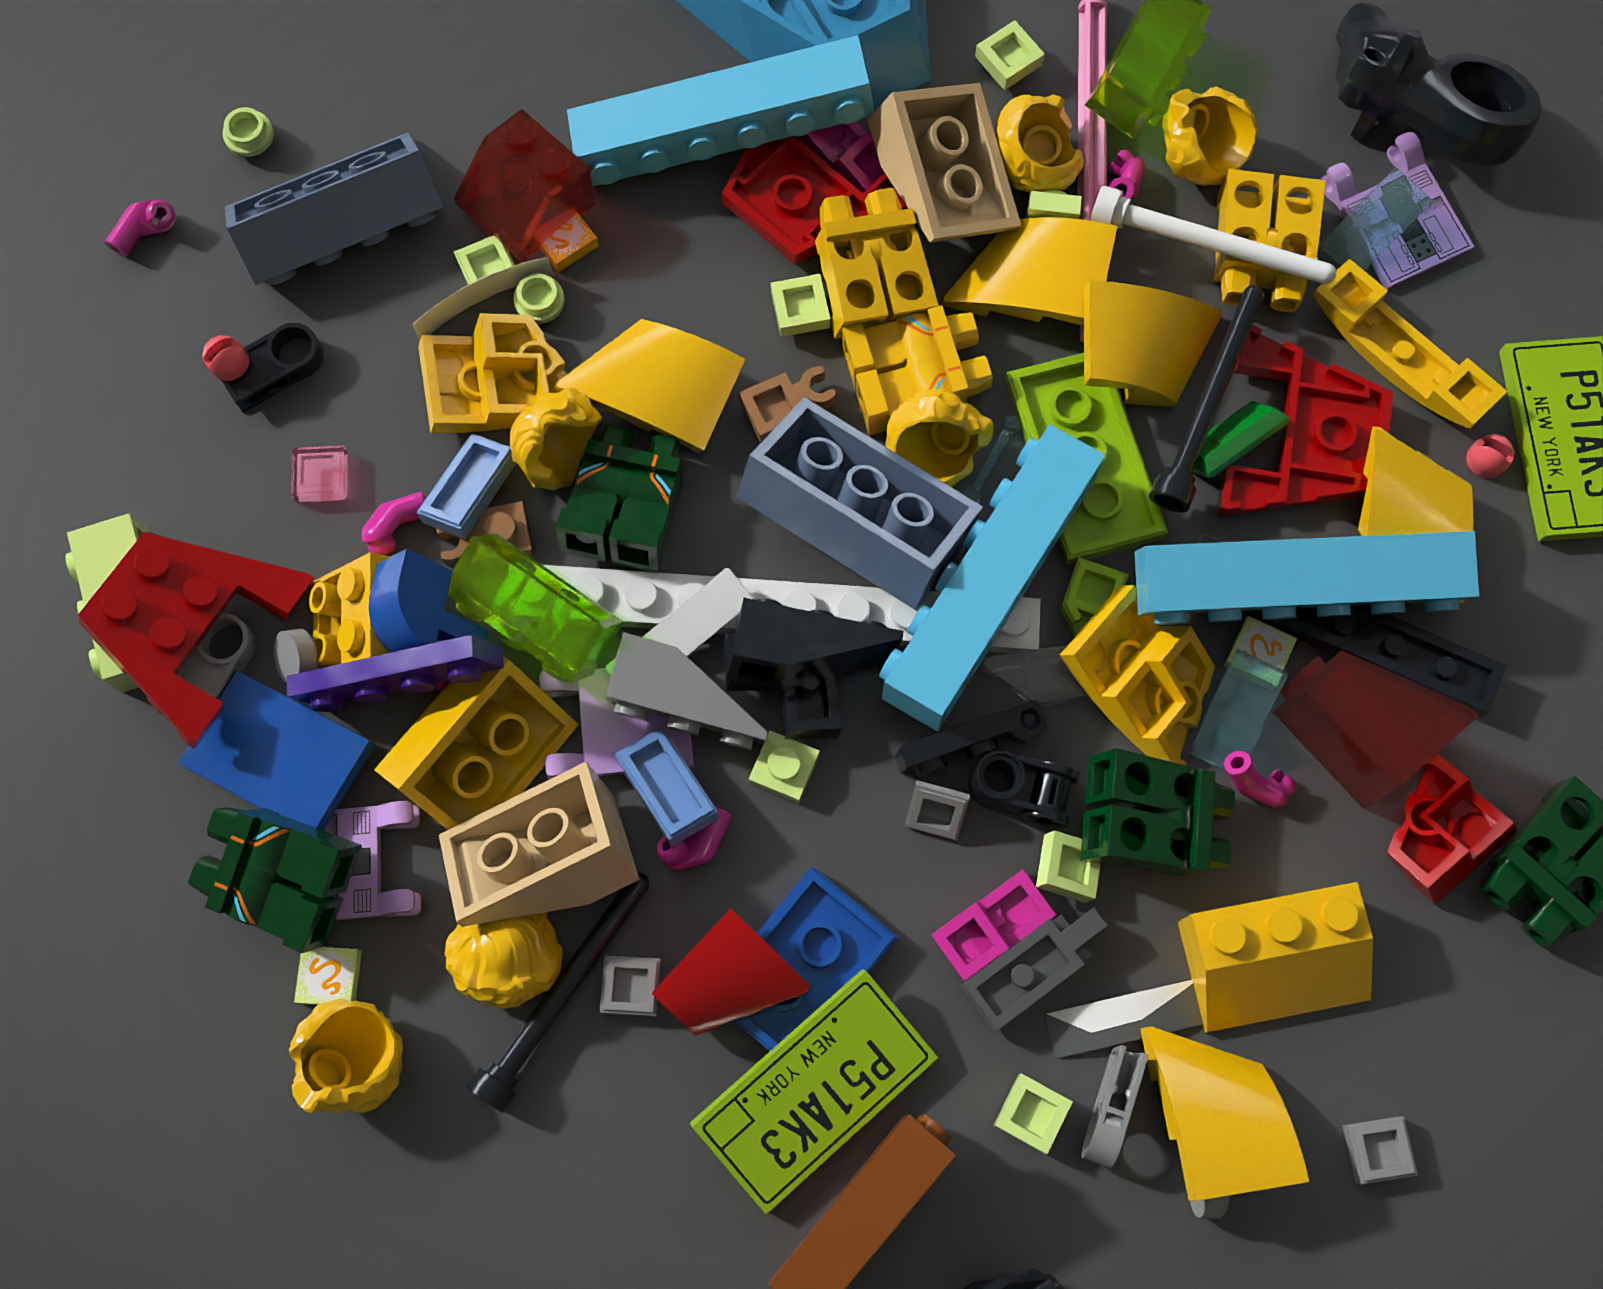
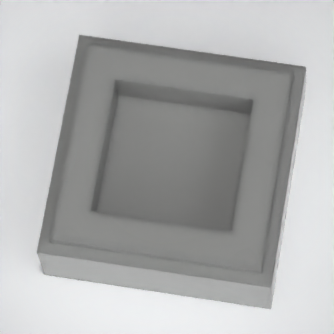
[600,955,662,1017]
[1342,1116,1418,1184]

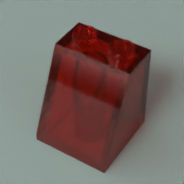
[1273,651,1478,809]

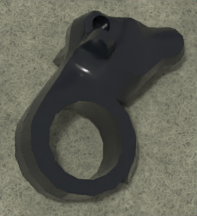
[1335,3,1542,165]

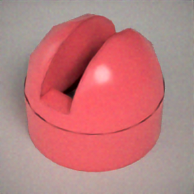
[202,335,249,381]
[1466,433,1515,479]

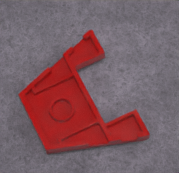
[722,136,908,265]
[1217,325,1393,516]
[78,532,314,749]

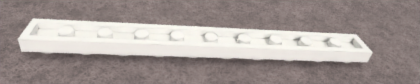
[507,563,1041,655]

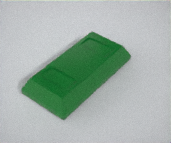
[1193,401,1290,478]

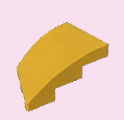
[942,217,1118,326]
[1084,280,1221,407]
[418,313,567,434]
[555,319,746,453]
[1358,427,1473,603]
[1059,585,1215,766]
[1140,1026,1309,1201]

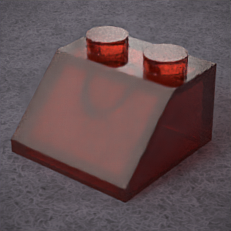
[454,109,595,263]

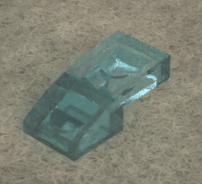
[1319,167,1434,271]
[1189,649,1288,770]

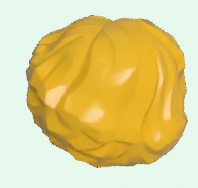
[1162,86,1258,186]
[995,94,1084,195]
[510,387,602,491]
[885,389,994,487]
[444,912,563,1009]
[289,999,403,1114]

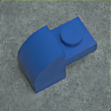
[369,549,489,653]

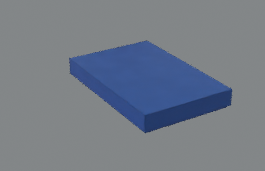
[178,670,376,831]
[733,866,898,1052]

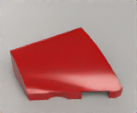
[1387,749,1517,905]
[651,908,811,1036]

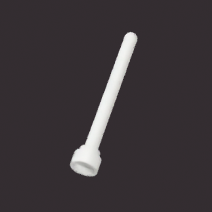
[1090,185,1336,284]

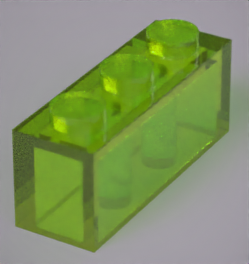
[1084,0,1212,138]
[447,533,624,683]

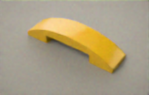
[1313,258,1508,429]

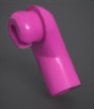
[1109,149,1145,201]
[104,200,176,257]
[361,491,426,555]
[1224,751,1297,808]
[657,806,733,870]

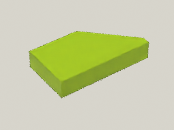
[1060,557,1129,637]

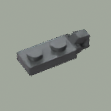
[959,908,1108,1033]

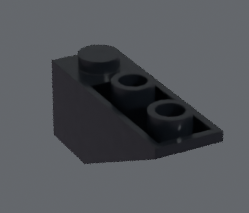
[726,597,904,690]

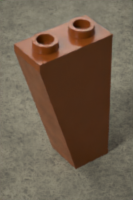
[768,1113,956,1289]

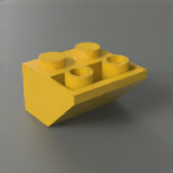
[309,552,391,669]

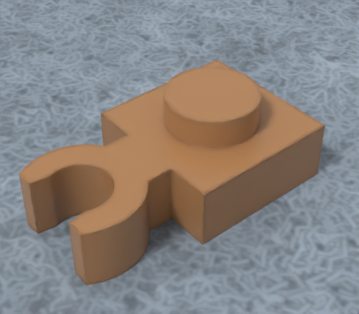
[739,366,836,443]
[436,501,534,566]

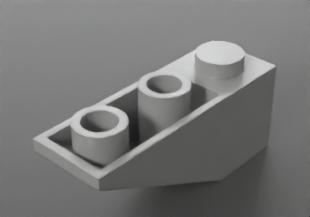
[605,632,768,750]

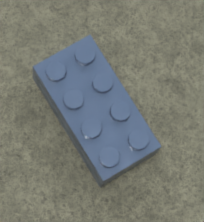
[736,397,983,610]

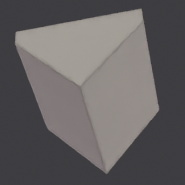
[904,780,970,841]

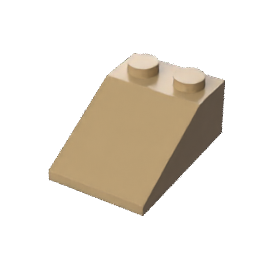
[867,83,1021,243]
[439,761,639,927]

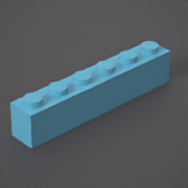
[567,35,875,187]
[879,424,1105,732]
[1134,531,1479,625]

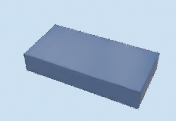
[417,434,516,539]
[615,727,719,847]

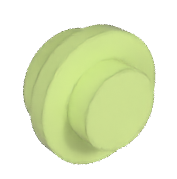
[223,107,274,157]
[513,273,565,324]

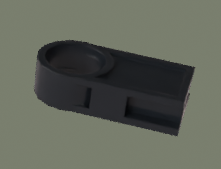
[222,323,324,413]

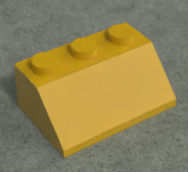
[374,657,579,830]
[1178,882,1373,1033]

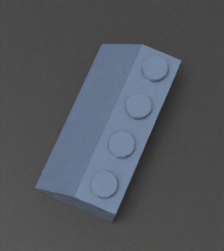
[225,132,444,285]

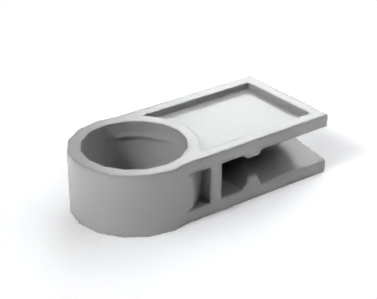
[177,613,256,699]
[1081,1045,1149,1169]

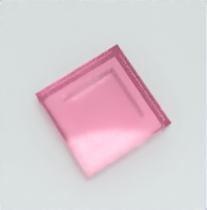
[291,445,348,503]

